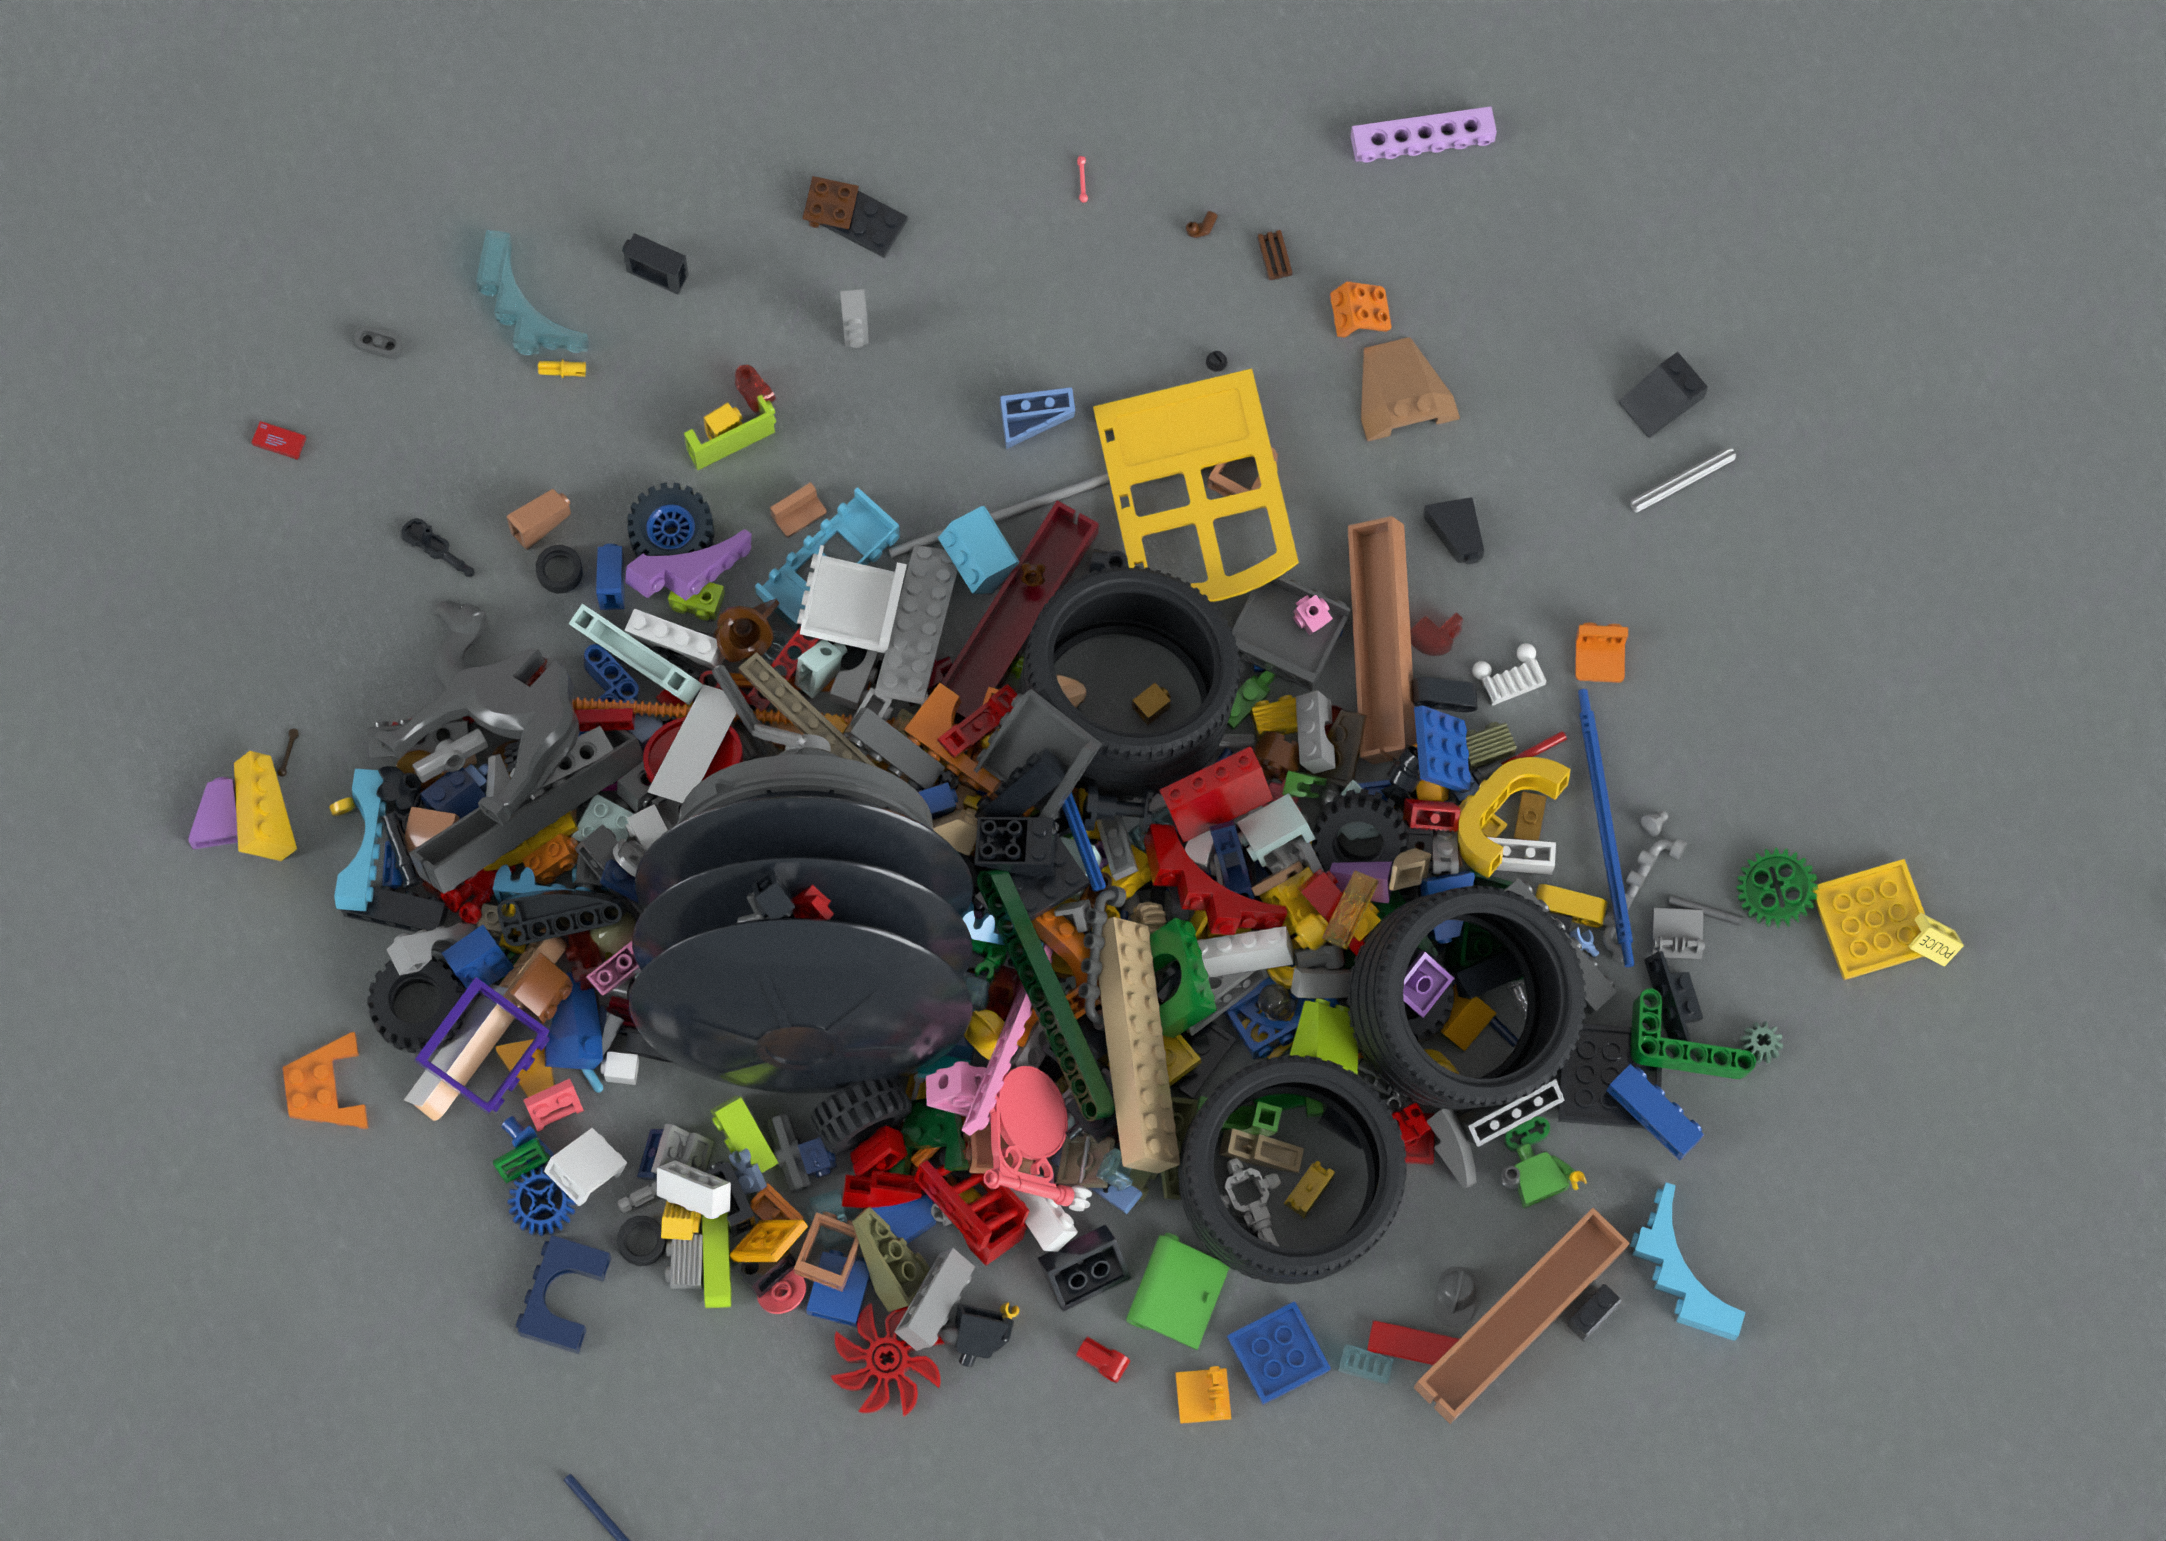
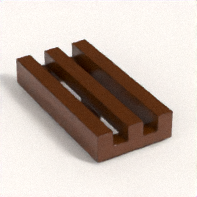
[1257,230,1293,280]

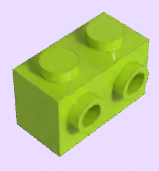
[668,582,725,621]

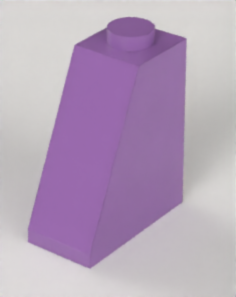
[189,777,238,849]
[1326,862,1392,903]

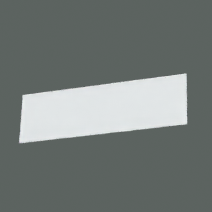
[647,684,737,803]
[404,984,508,1107]

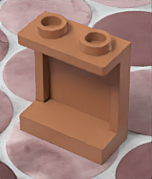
[963,1124,1033,1174]

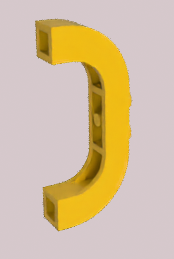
[1457,757,1570,878]

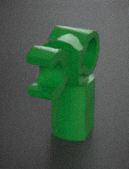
[972,939,1007,983]

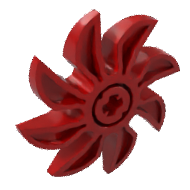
[831,1303,945,1417]

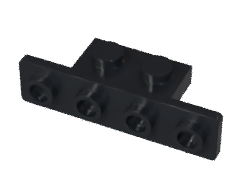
[1645,951,1703,1042]

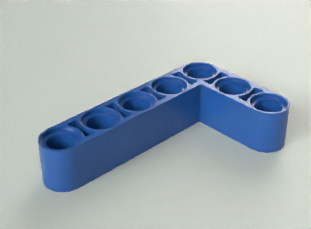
[578,644,639,737]

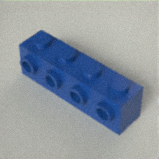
[1606,1064,1704,1161]

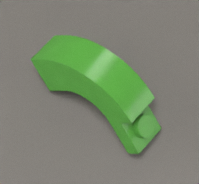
[1196,1096,1282,1136]

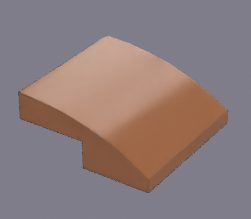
[405,807,460,852]

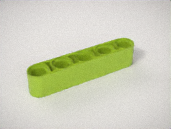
[702,1211,731,1308]

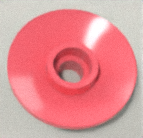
[757,1269,806,1314]

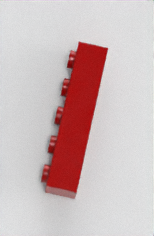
[574,708,635,731]

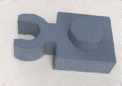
[729,1148,767,1194]

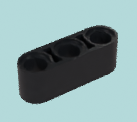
[1412,677,1478,713]

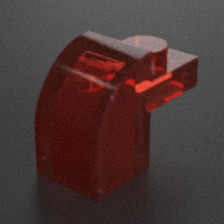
[1410,612,1463,656]

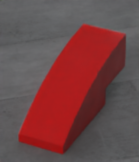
[842,1170,922,1208]

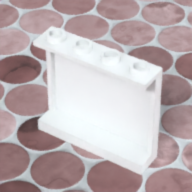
[797,545,907,653]

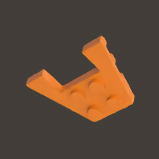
[283,1032,369,1129]

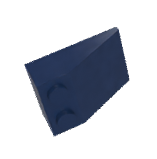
[421,767,486,820]

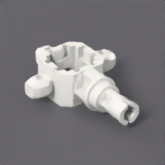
[1220,1158,1281,1247]

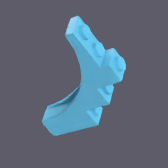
[1630,1182,1745,1341]

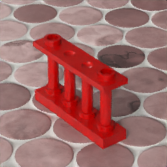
[914,1141,1030,1251]

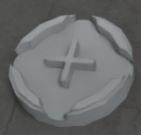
[613,839,647,877]

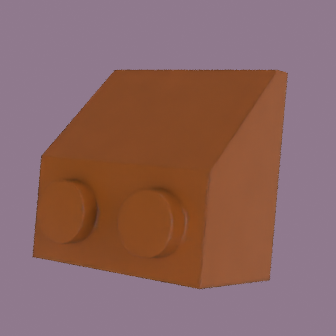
[510,953,573,1024]

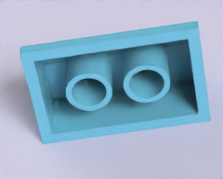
[938,506,1019,594]

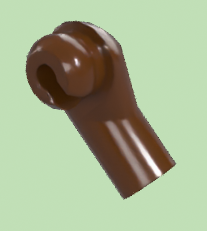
[1186,211,1218,238]

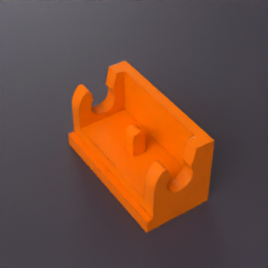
[750,1183,805,1222]

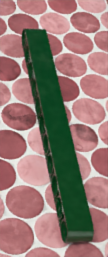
[977,869,1115,1121]

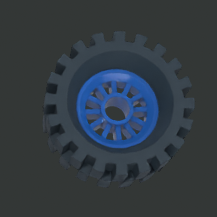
[627,483,715,558]

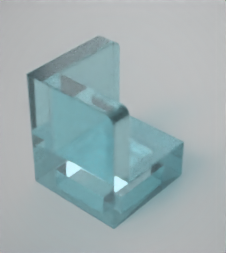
[1096,1148,1133,1191]

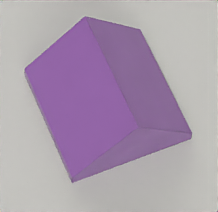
[1403,950,1454,1018]

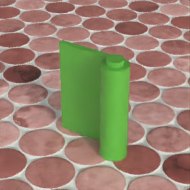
[1126,1233,1230,1350]

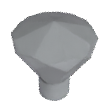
[1641,811,1668,837]

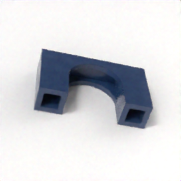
[516,1235,611,1354]

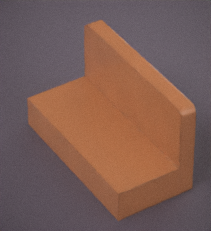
[770,482,827,538]

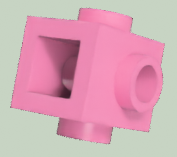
[1293,595,1333,636]

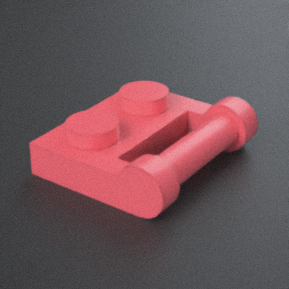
[523,1078,584,1132]

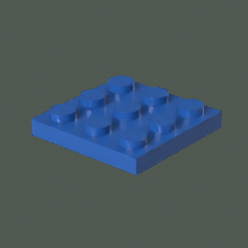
[1414,705,1471,793]
[1227,1301,1331,1405]

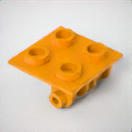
[1175,1366,1231,1424]

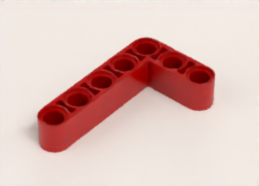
[699,626,820,712]

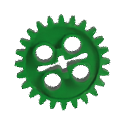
[1736,847,1818,928]

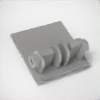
[1652,908,1705,959]

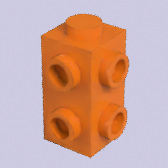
[522,833,579,885]

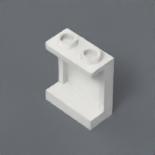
[544,1128,627,1206]

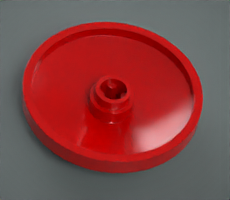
[643,716,743,784]

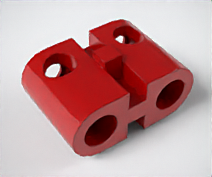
[1392,1103,1432,1146]

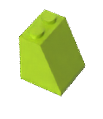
[1290,998,1358,1074]

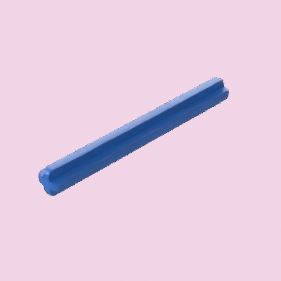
[1062,792,1106,892]

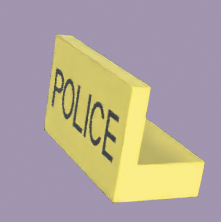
[1909,913,1964,967]

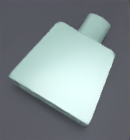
[794,640,847,699]

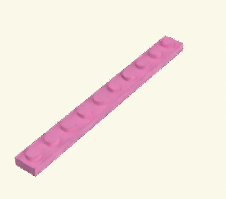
[962,943,1054,1136]

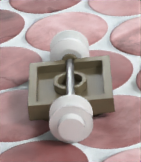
[1056,1131,1115,1211]

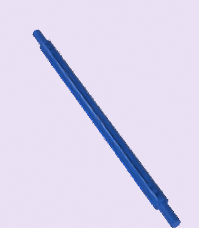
[1578,689,1634,967]

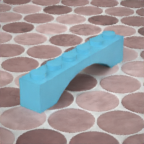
[334,769,387,911]

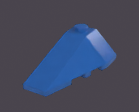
[545,972,603,1070]

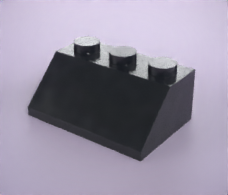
[1037,1224,1131,1311]

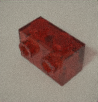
[565,930,603,991]

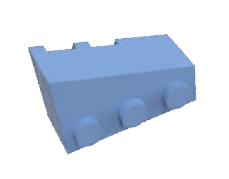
[1000,387,1075,449]

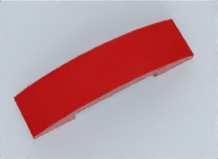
[937,684,1017,758]

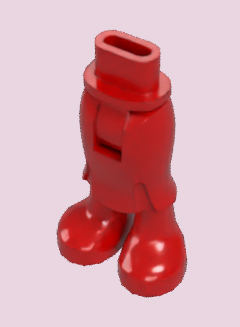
[441,864,517,924]

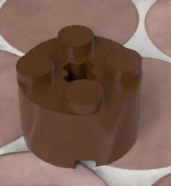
[1253,731,1300,782]

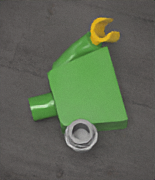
[1501,1144,1587,1209]

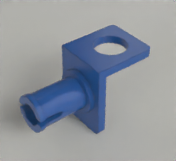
[502,1116,554,1172]

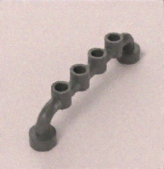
[1078,886,1126,1031]

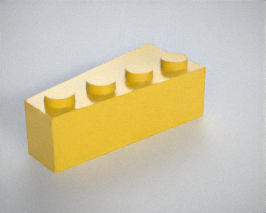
[234,751,297,861]

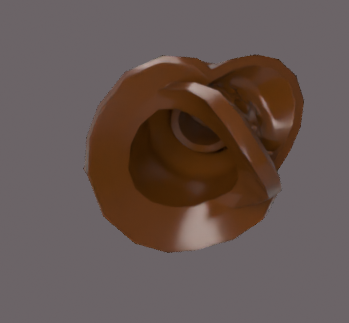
[713,598,780,662]

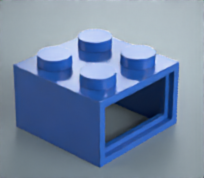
[442,924,514,996]

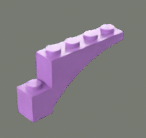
[625,529,752,601]

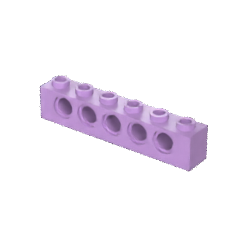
[1351,107,1497,163]

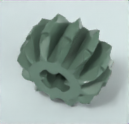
[1740,1021,1784,1064]

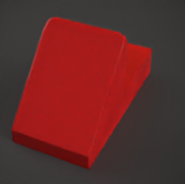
[792,885,834,920]

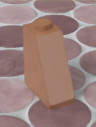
[506,489,571,550]

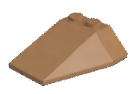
[1361,337,1460,442]

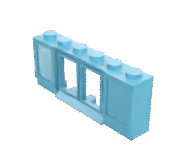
[755,487,900,632]

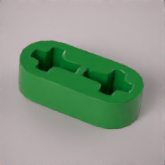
[1504,1116,1550,1152]

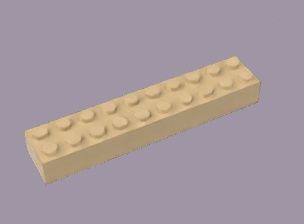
[1098,917,1180,1173]

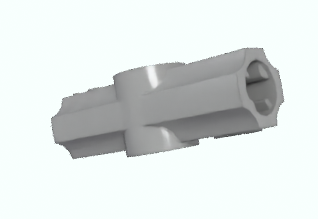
[412,729,489,783]

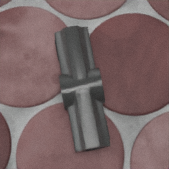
[767,1114,812,1193]

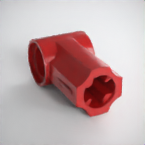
[1076,1336,1131,1383]

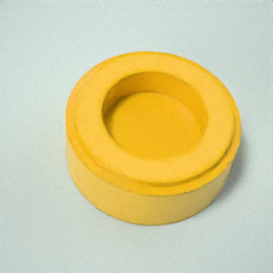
[329,797,356,816]

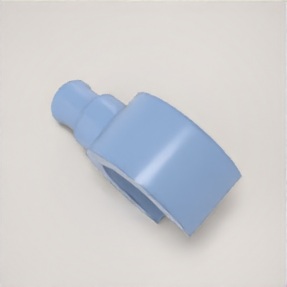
[1569,927,1599,958]

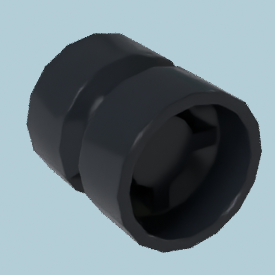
[1387,745,1421,792]

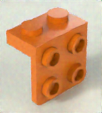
[1330,282,1392,338]
[1575,622,1628,683]

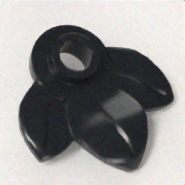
[376,766,421,810]

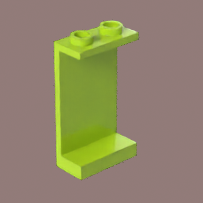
[684,395,776,470]

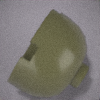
[589,908,637,956]

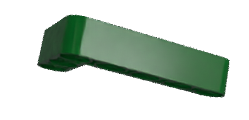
[1631,988,1756,1079]

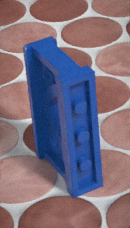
[1223,963,1340,1060]

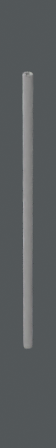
[888,473,1110,558]

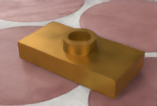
[1514,791,1547,841]

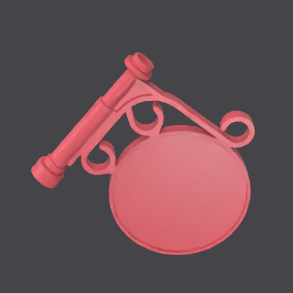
[984,1066,1074,1206]

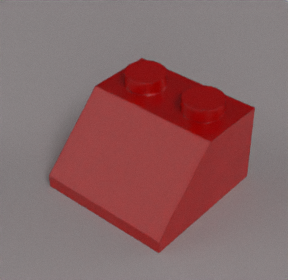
[963,1193,1027,1266]

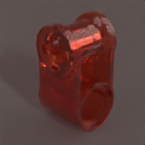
[735,365,776,413]

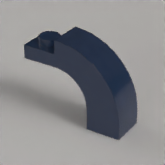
[1209,820,1255,900]

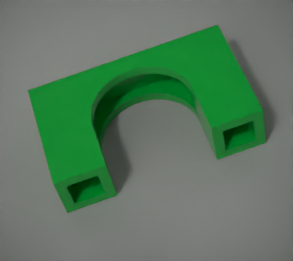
[1150,918,1217,1038]

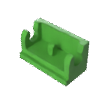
[1282,771,1327,798]

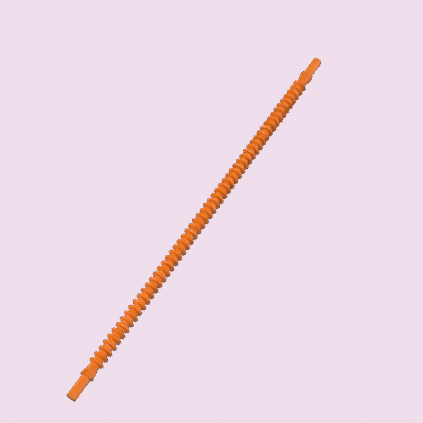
[572,697,959,733]

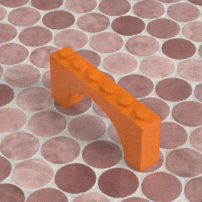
[904,683,1035,817]

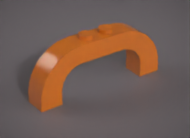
[985,908,1102,1006]

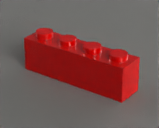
[1298,869,1378,956]

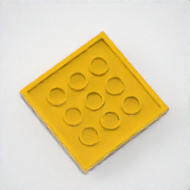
[1812,859,1925,981]

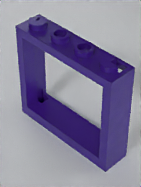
[414,977,550,1115]

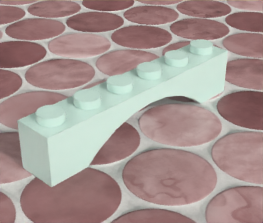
[569,604,703,705]

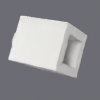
[601,1052,639,1085]

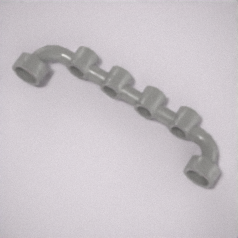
[1603,838,1687,963]

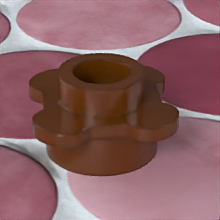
[1021,562,1046,587]

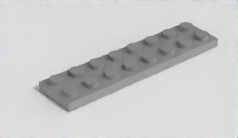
[875,545,958,704]

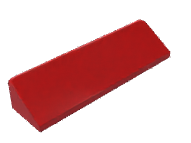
[1367,1321,1460,1365]

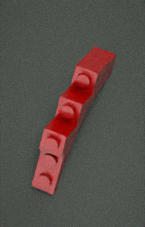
[1144,824,1287,935]

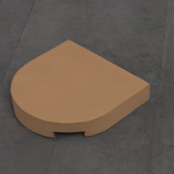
[1251,860,1303,896]

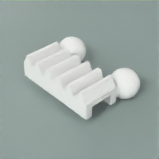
[1472,643,1547,706]

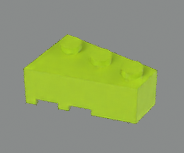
[710,1095,778,1173]

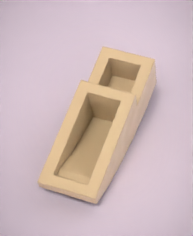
[1389,848,1431,891]
[1219,1128,1304,1173]

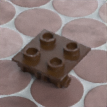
[802,176,859,229]

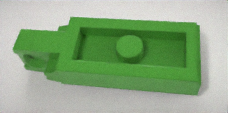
[1227,670,1275,730]

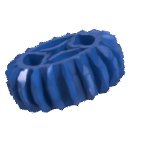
[507,1167,576,1236]

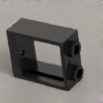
[622,233,689,295]

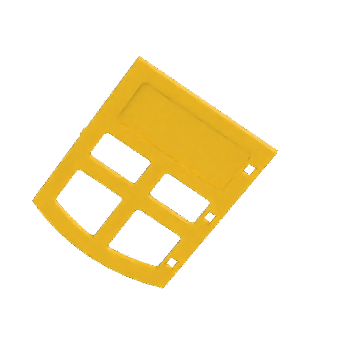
[1093,368,1299,602]

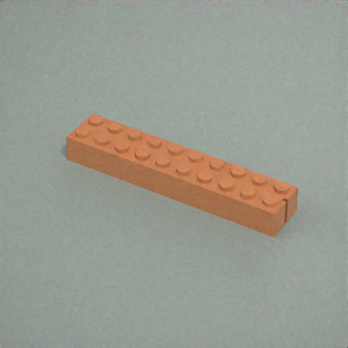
[1348,516,1417,764]
[1414,1208,1630,1424]

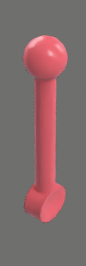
[1077,156,1088,203]

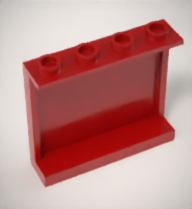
[1160,746,1273,843]

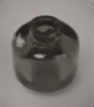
[1258,984,1295,1021]

